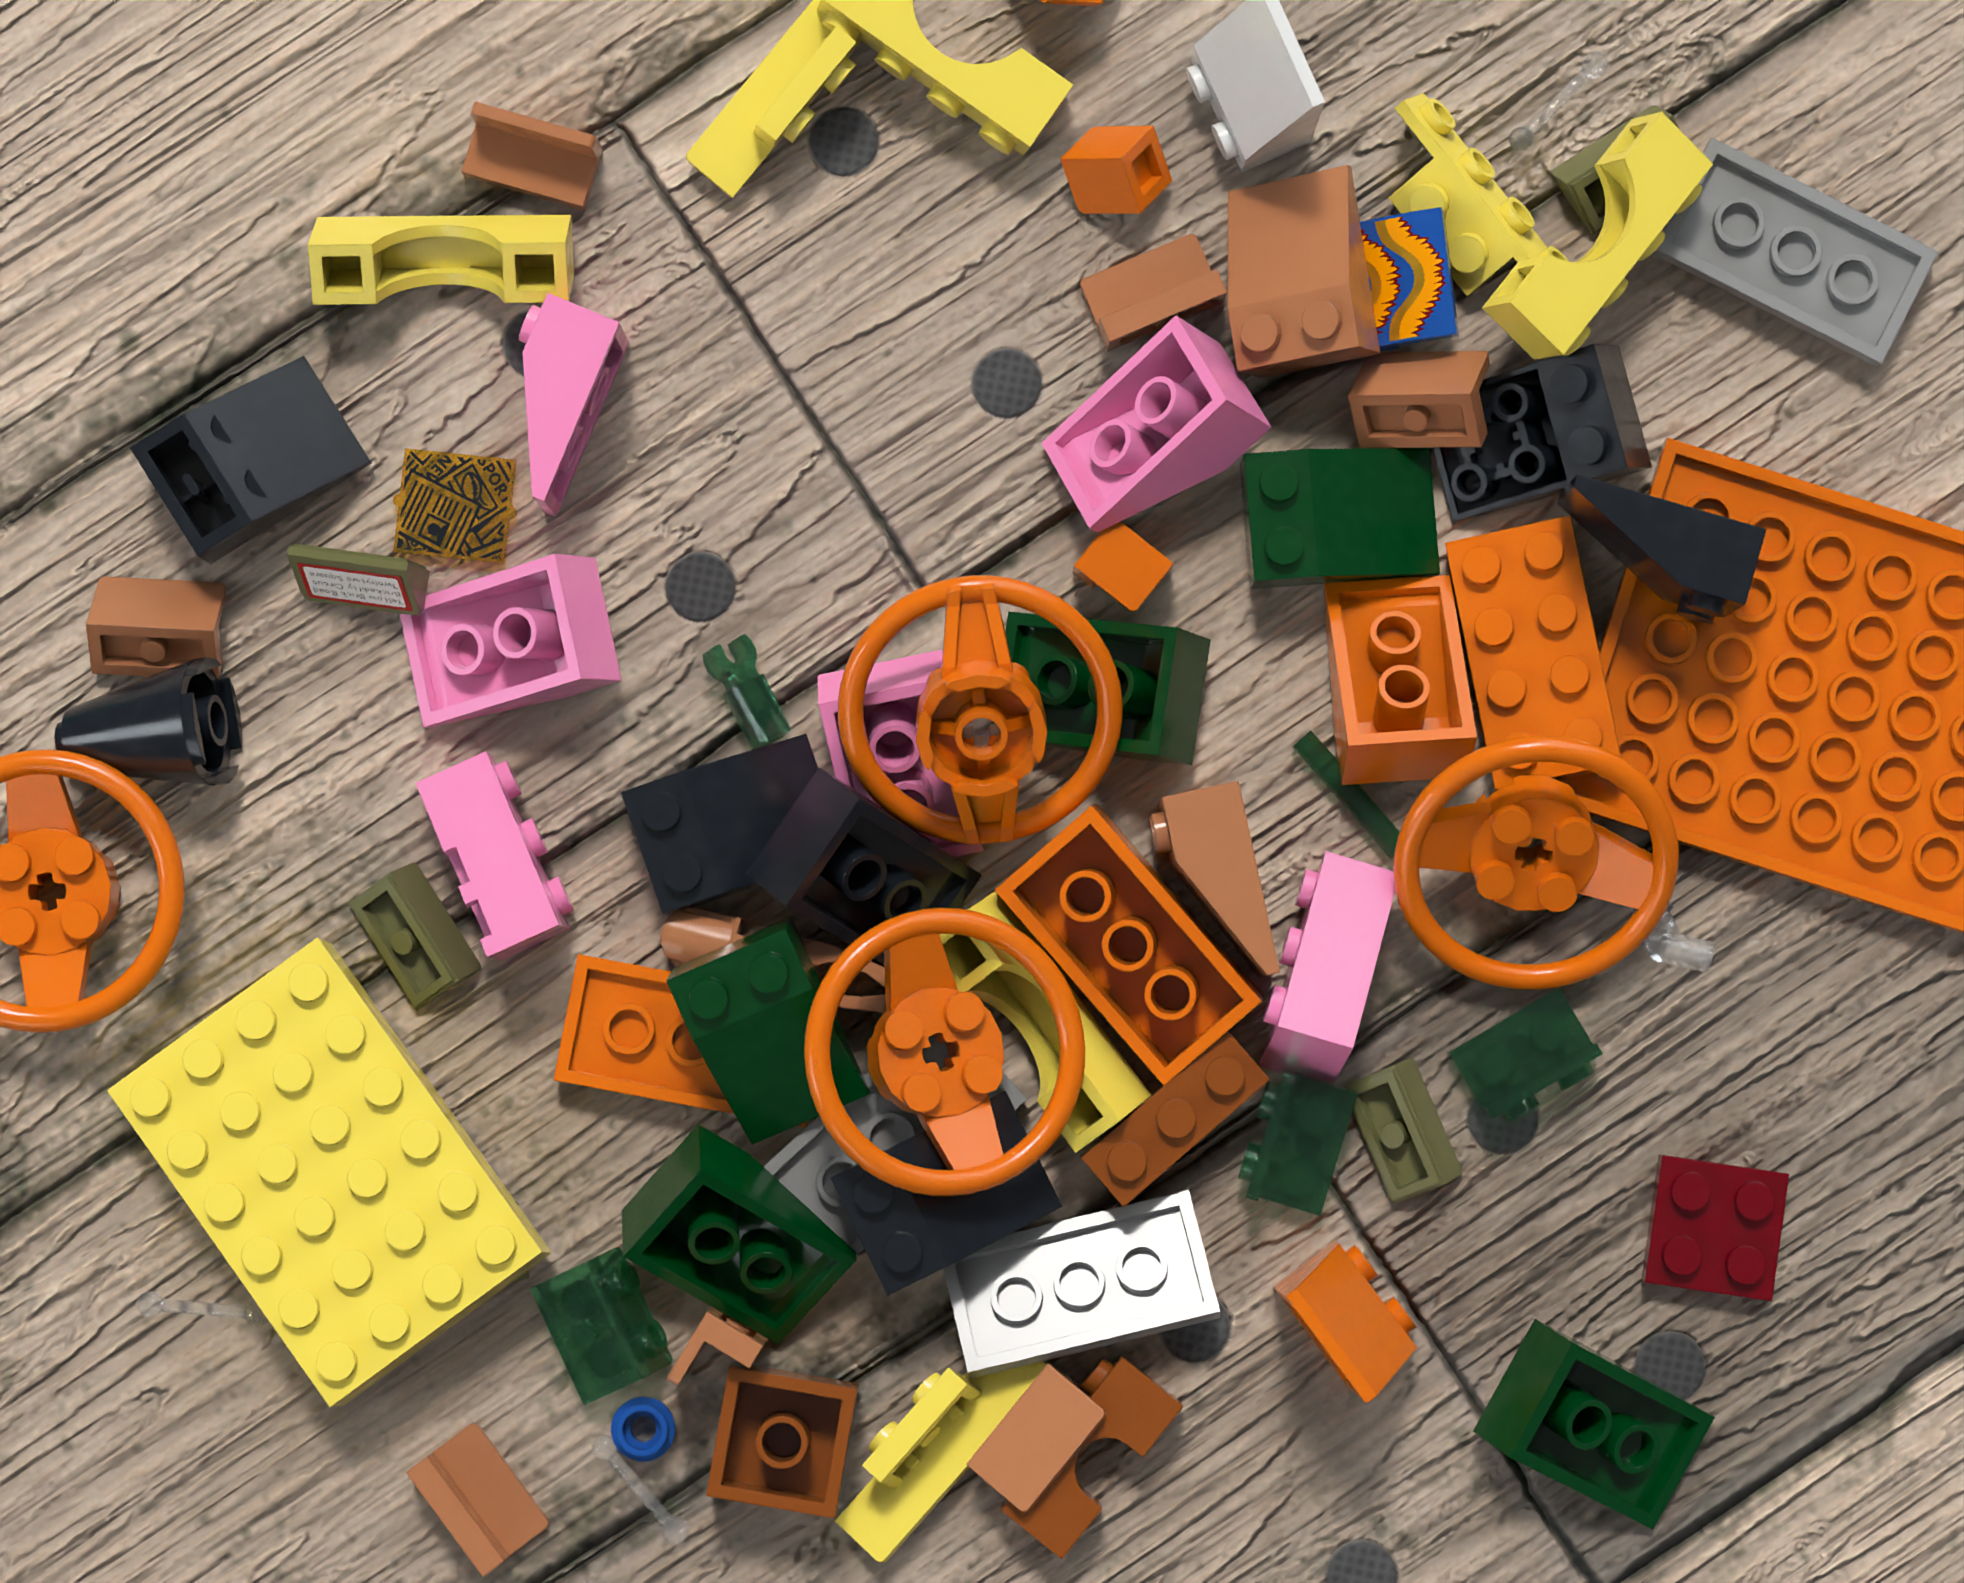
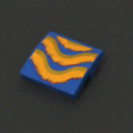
[1360,207,1459,351]

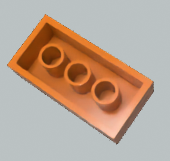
[995,803,1264,1085]

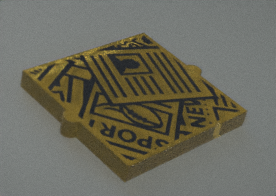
[393,448,517,564]

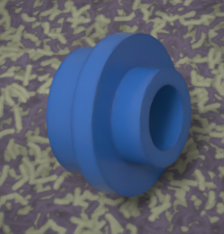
[611,1396,676,1462]

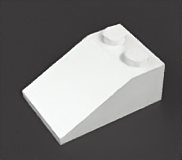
[1186,0,1325,173]

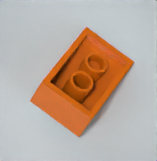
[1323,575,1477,785]
[1273,1241,1417,1404]

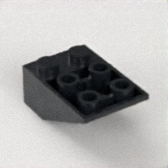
[1433,344,1652,522]
[130,356,372,564]

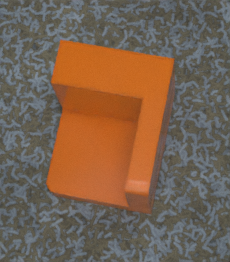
[1060,126,1172,214]
[1072,521,1174,612]

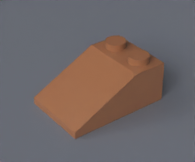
[1228,165,1381,378]
[1148,781,1280,978]

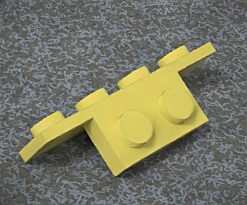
[686,0,862,199]
[1388,93,1568,296]
[835,1361,1047,1563]

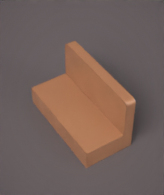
[461,102,603,211]
[1080,234,1227,352]
[1348,351,1490,448]
[86,576,226,679]
[667,1307,768,1386]
[966,1363,1106,1513]
[406,1423,549,1577]

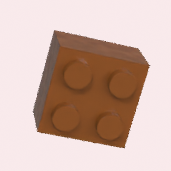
[706,1362,859,1519]

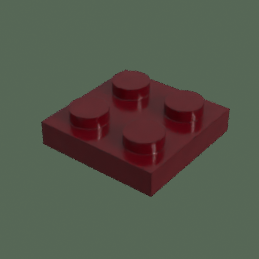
[1641,1155,1789,1301]

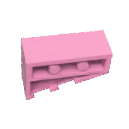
[416,751,574,960]
[1259,851,1395,1088]

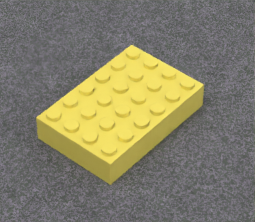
[107,937,552,1407]

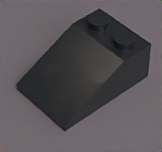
[1557,474,1767,624]
[621,734,818,917]
[746,767,982,964]
[830,1090,1062,1296]

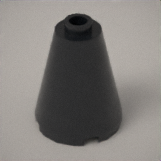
[54,657,242,786]

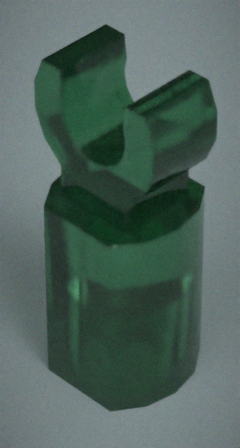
[702,634,792,750]

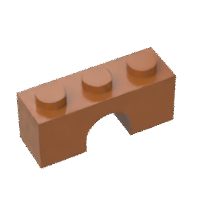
[1079,1031,1270,1207]
[1001,1353,1183,1559]

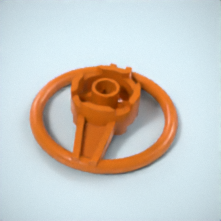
[838,575,1123,845]
[1393,736,1679,990]
[0,749,185,1033]
[804,908,1085,1196]

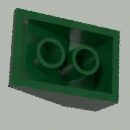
[1240,448,1440,589]
[991,611,1211,765]
[666,917,870,1145]
[622,1124,857,1344]
[1473,1319,1715,1530]

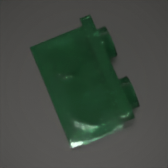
[1447,987,1603,1123]
[1238,1069,1358,1216]
[529,1247,672,1405]

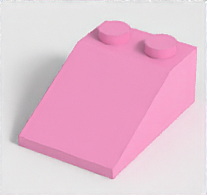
[519,293,629,517]
[1042,316,1272,533]
[400,554,622,728]
[818,650,984,857]

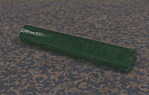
[1292,730,1400,859]

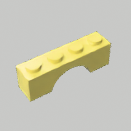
[817,0,1073,156]
[1482,111,1713,360]
[308,215,574,305]
[939,891,1151,1153]

